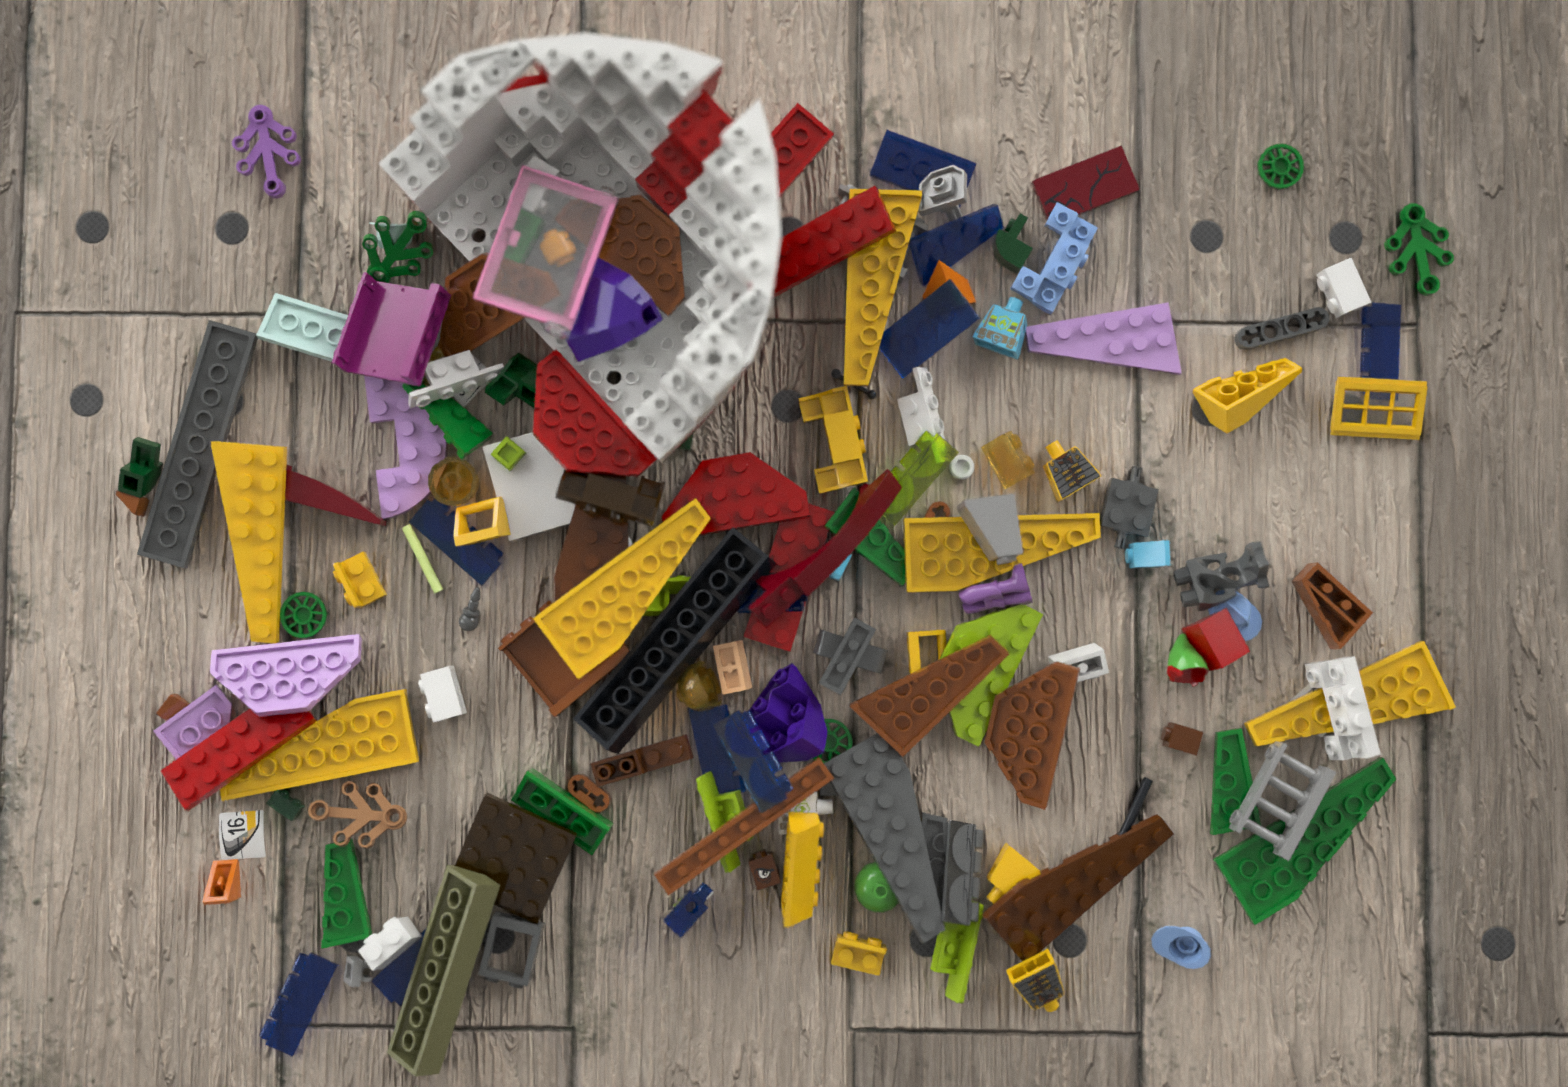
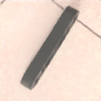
[1234,307,1329,350]

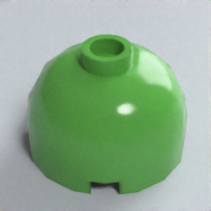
[854,862,898,913]

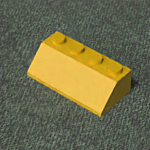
[781,812,824,927]

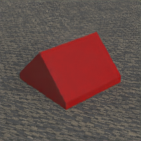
[1182,607,1250,671]

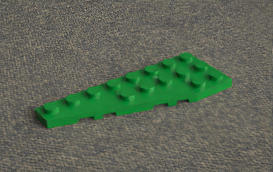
[1213,757,1396,925]

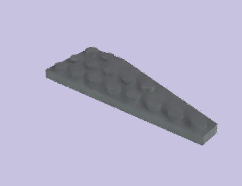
[824,733,945,943]

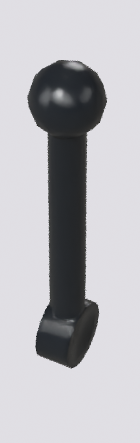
[831,369,877,399]

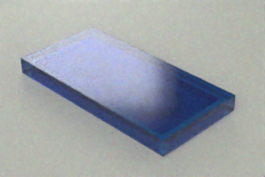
[869,130,977,208]
[879,279,981,379]

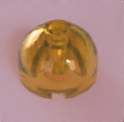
[428,457,479,506]
[676,661,722,712]

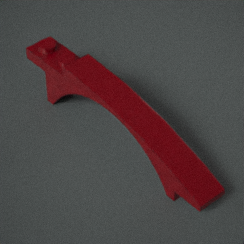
[748,469,902,627]

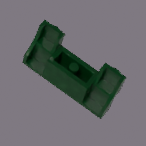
[485,352,537,408]

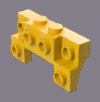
[798,386,868,494]

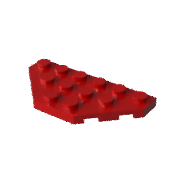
[533,349,657,477]
[662,452,811,536]

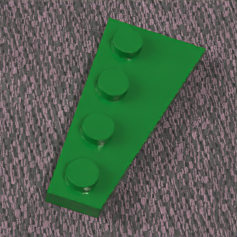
[402,374,493,460]

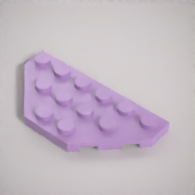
[210,634,362,717]

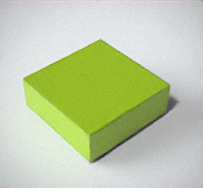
[490,436,526,471]

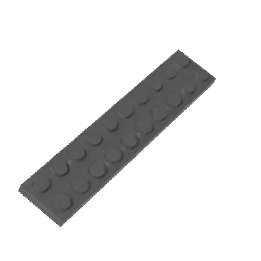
[137,320,258,568]

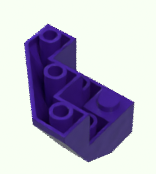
[566,258,663,362]
[731,663,828,763]

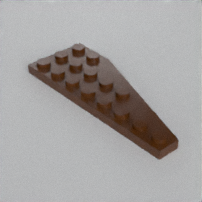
[554,474,629,602]
[982,814,1174,961]

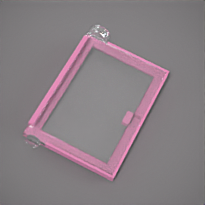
[473,165,619,339]

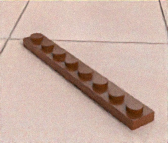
[654,757,834,896]

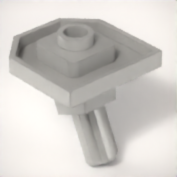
[918,165,967,231]

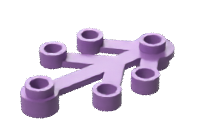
[232,105,301,199]

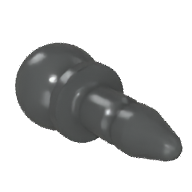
[459,587,480,631]

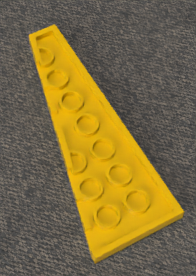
[844,189,922,386]
[211,441,287,643]
[1244,641,1456,746]

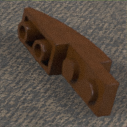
[590,734,694,787]

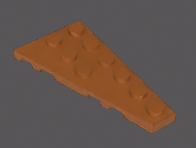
[849,635,1009,757]

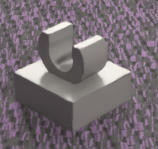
[343,955,371,987]

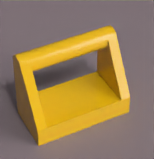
[454,496,511,546]
[906,629,947,674]

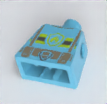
[973,297,1027,360]

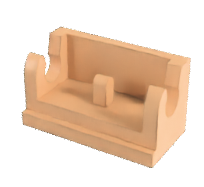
[713,640,752,695]

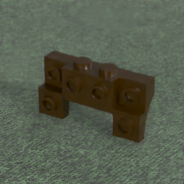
[555,470,666,527]

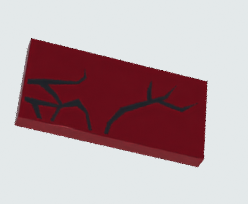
[1031,145,1140,220]

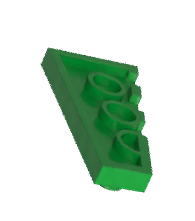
[824,487,906,586]
[1210,728,1261,835]
[321,839,372,949]

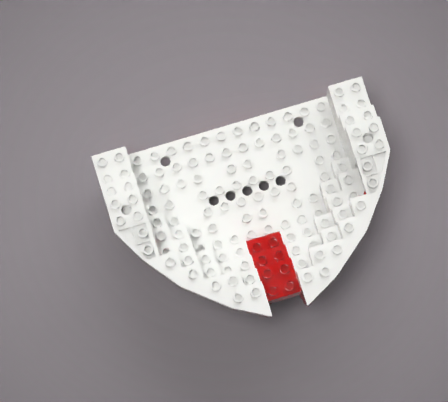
[379,33,781,463]

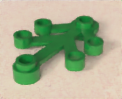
[1384,203,1454,296]
[362,211,434,283]

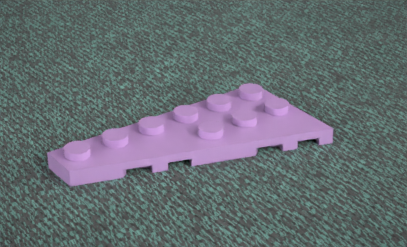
[1025,303,1182,375]

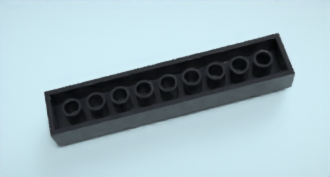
[573,527,777,755]

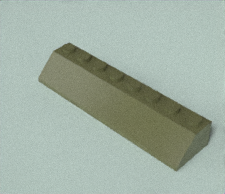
[387,865,500,1077]

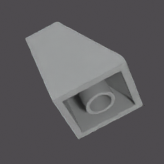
[957,494,1023,565]

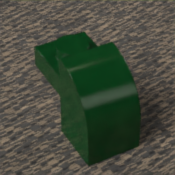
[993,213,1033,274]
[118,437,163,498]

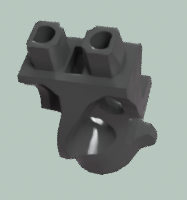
[1173,541,1270,611]

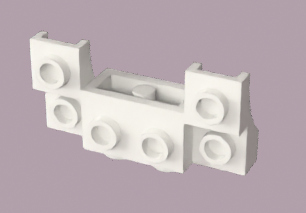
[1304,656,1380,760]

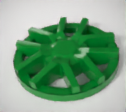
[1257,144,1304,190]
[280,592,328,638]
[813,719,852,763]

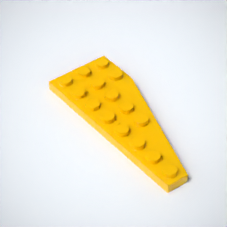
[533,498,711,679]
[903,513,1101,593]
[220,689,419,801]

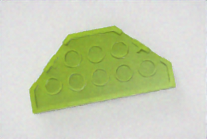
[939,604,1043,747]

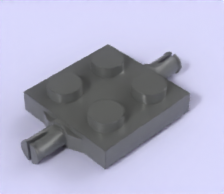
[1100,466,1159,549]

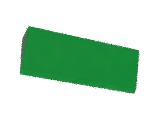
[511,768,614,855]

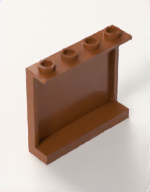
[498,600,631,717]

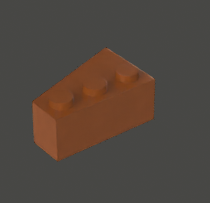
[1291,562,1373,650]

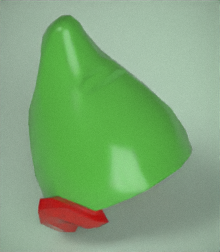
[1167,634,1209,687]

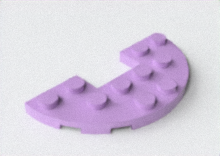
[364,376,448,519]

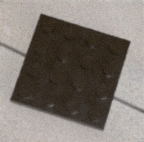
[454,792,577,924]

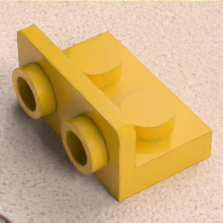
[333,551,387,609]
[831,931,887,976]

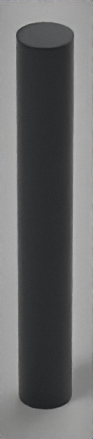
[1118,777,1153,836]

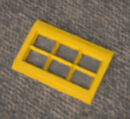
[1330,376,1427,440]

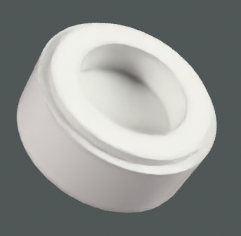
[949,455,974,480]

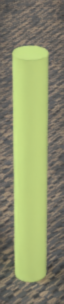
[402,524,443,594]

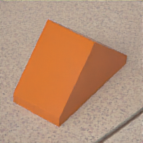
[202,859,241,905]

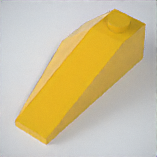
[1193,358,1302,434]

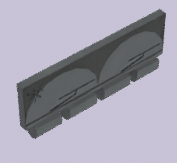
[941,820,984,926]

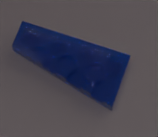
[909,204,1004,286]

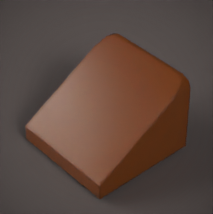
[116,491,150,517]
[156,694,190,721]

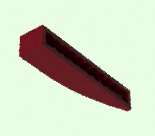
[285,465,387,526]

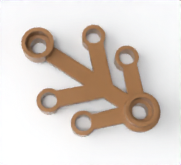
[308,781,407,849]

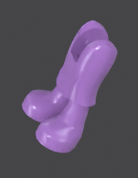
[959,563,1033,614]

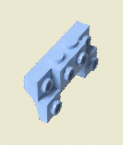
[1010,202,1098,315]

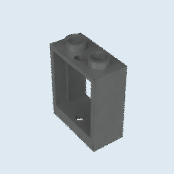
[478,911,545,988]

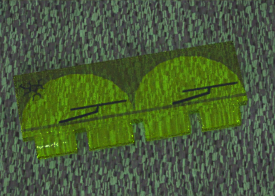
[883,430,959,526]

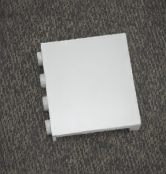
[483,432,576,542]

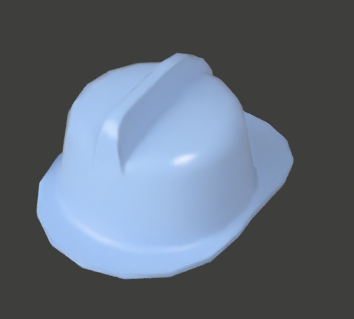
[1208,590,1262,641]
[1151,926,1211,969]

